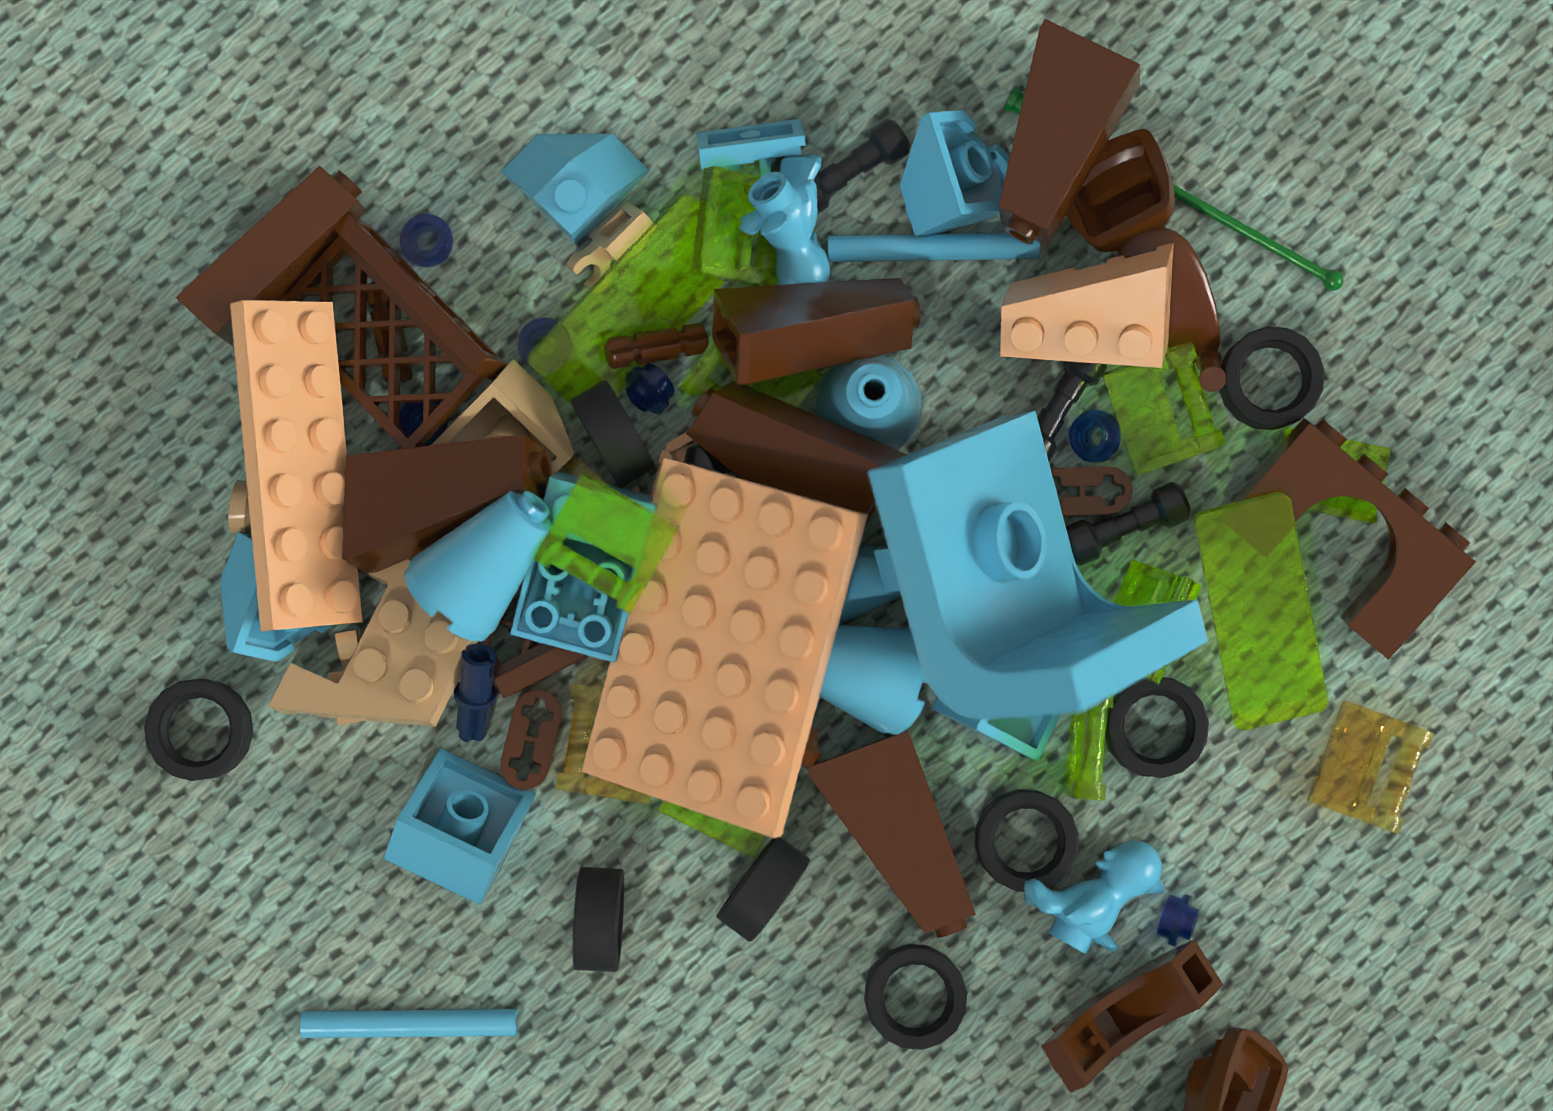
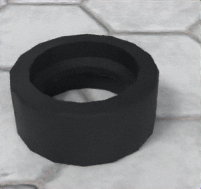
[1219,326,1325,430]
[570,380,656,488]
[1103,676,1209,778]
[144,679,253,781]
[975,789,1079,892]
[717,837,810,942]
[573,867,625,972]
[864,944,967,1050]

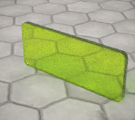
[527,193,746,407]
[1194,492,1328,730]

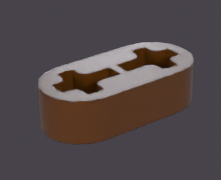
[1051,466,1133,517]
[501,689,562,791]

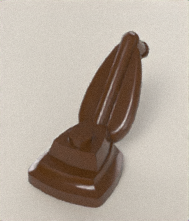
[1066,129,1226,392]
[1183,1026,1288,1111]

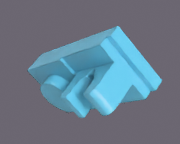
[696,119,806,177]

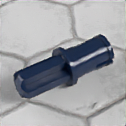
[454,644,497,742]

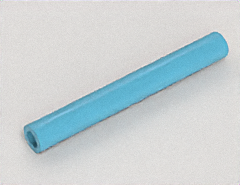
[828,233,1040,262]
[300,1009,518,1038]

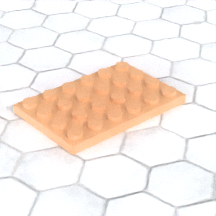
[581,458,868,838]

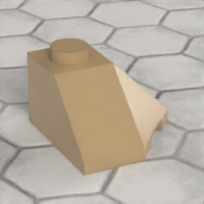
[431,359,575,476]

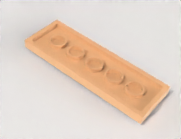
[230,300,363,631]

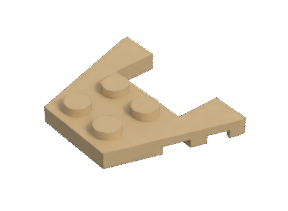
[268,559,478,727]

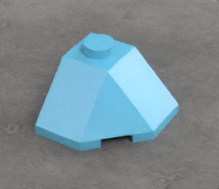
[899,110,1010,236]
[501,134,650,245]
[220,531,334,662]

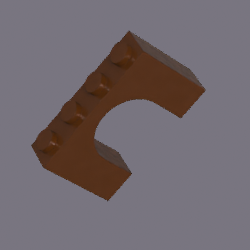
[1219,418,1476,660]

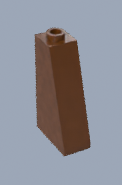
[998,19,1140,246]
[176,166,366,347]
[712,278,921,384]
[686,381,907,526]
[342,434,552,573]
[806,730,976,938]

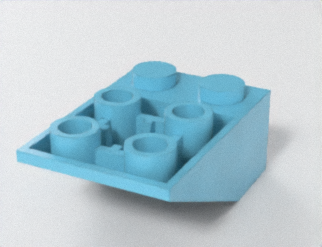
[510,471,657,663]

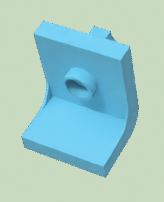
[868,411,1208,720]

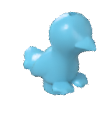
[740,154,830,285]
[1024,840,1164,954]

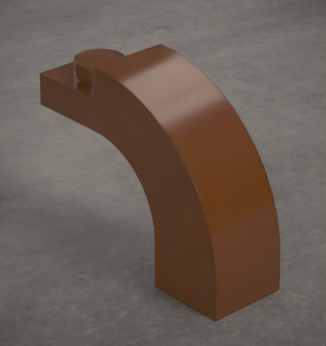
[1041,939,1223,1093]

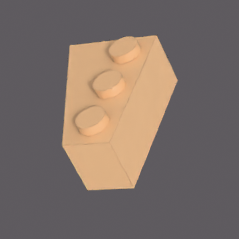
[1000,243,1174,368]

